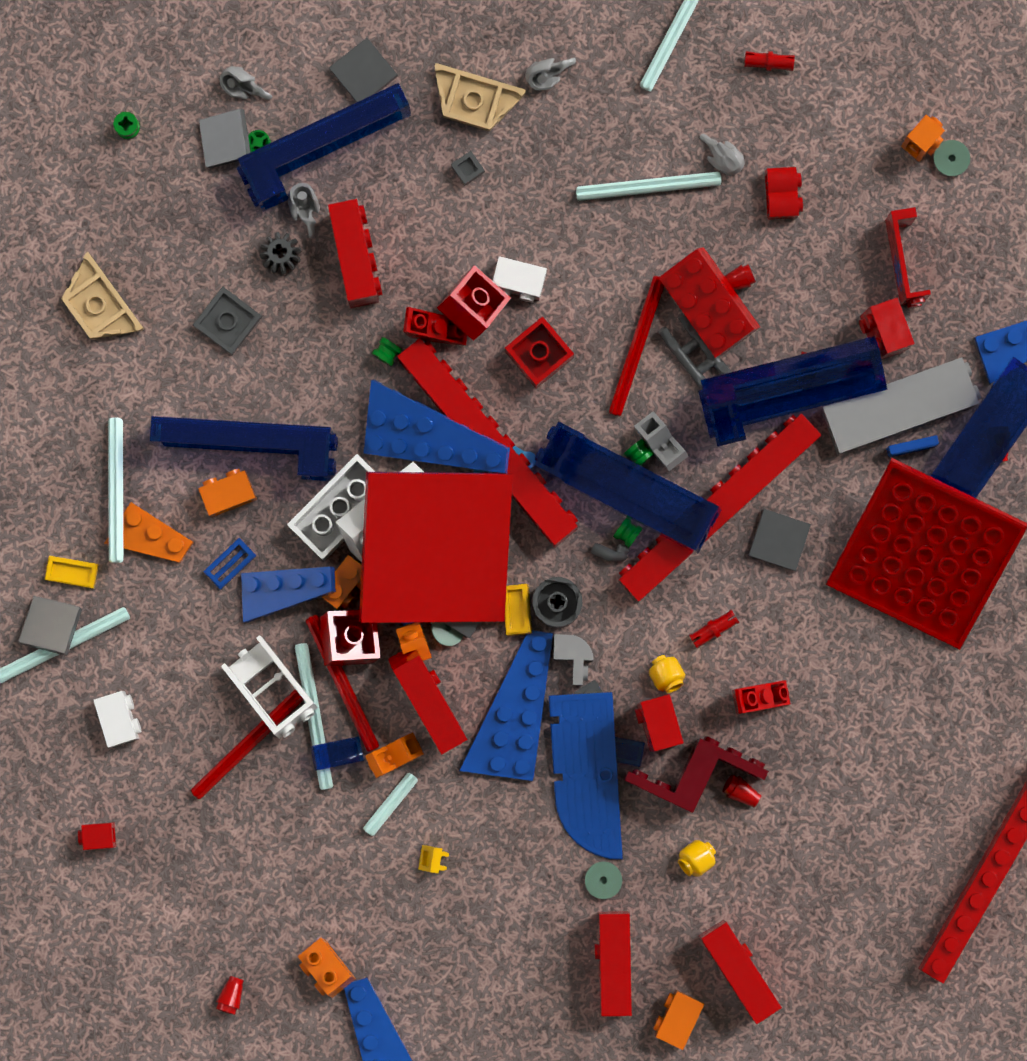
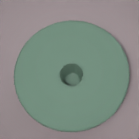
[933,140,970,176]
[431,622,464,646]
[585,862,622,899]

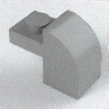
[634,411,688,471]
[553,634,594,686]

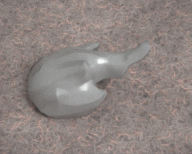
[525,58,576,90]
[219,66,272,100]
[699,134,745,176]
[288,183,320,239]

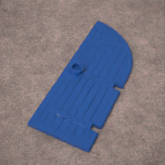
[549,692,623,860]

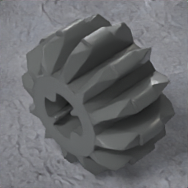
[260,232,302,274]

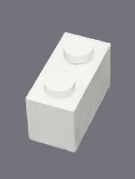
[493,256,547,303]
[94,691,142,748]

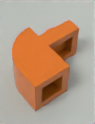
[395,622,432,661]
[365,732,424,778]

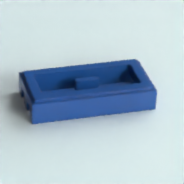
[886,435,939,458]
[203,538,256,590]

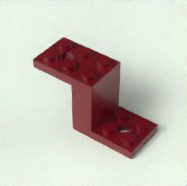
[623,736,769,813]

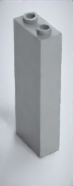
[821,357,981,456]

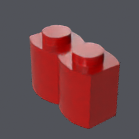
[765,167,803,220]

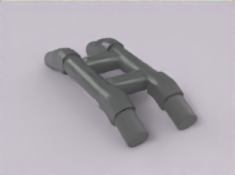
[658,312,738,400]

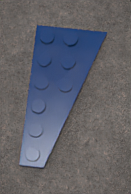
[364,380,510,473]
[459,630,553,781]

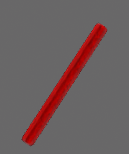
[609,276,664,416]
[306,615,379,752]
[191,689,304,799]

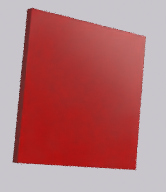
[826,458,1027,650]
[359,472,513,623]

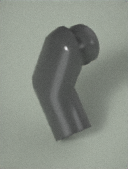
[591,543,630,561]

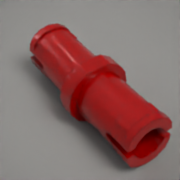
[744,51,795,71]
[689,610,739,649]

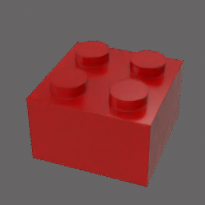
[437,265,511,341]
[859,297,915,362]
[505,316,574,389]
[320,610,380,666]

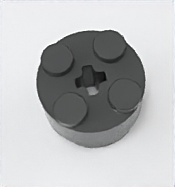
[532,577,582,628]

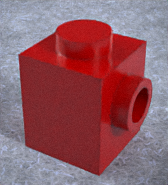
[78,822,116,850]

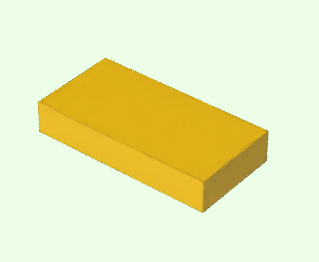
[45,556,99,589]
[505,584,532,636]

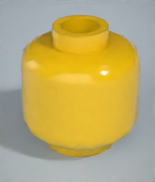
[649,655,686,694]
[678,840,716,877]

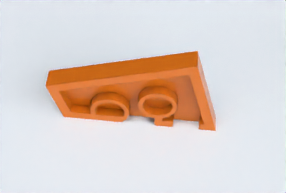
[104,502,194,563]

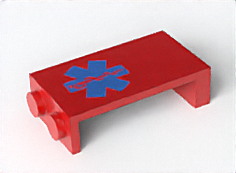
[885,207,931,309]

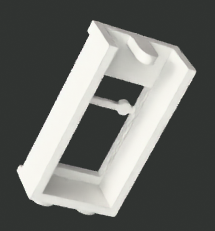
[221,635,318,739]

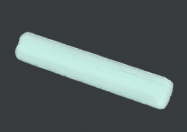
[363,773,418,836]

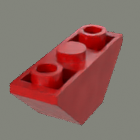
[403,307,467,346]
[732,680,791,714]

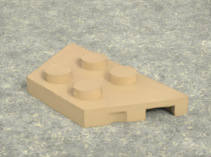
[435,63,526,131]
[61,252,144,340]

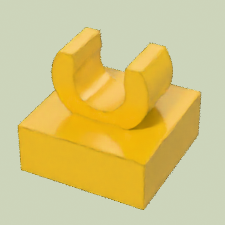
[418,845,449,873]

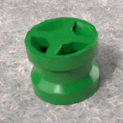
[113,112,140,140]
[248,130,272,158]
[371,337,402,367]
[624,439,654,469]
[613,517,643,548]

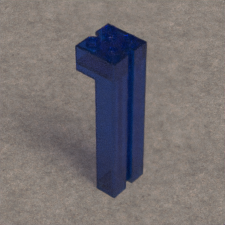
[236,83,411,212]
[698,336,888,447]
[929,356,1027,498]
[150,416,338,481]
[535,421,722,554]

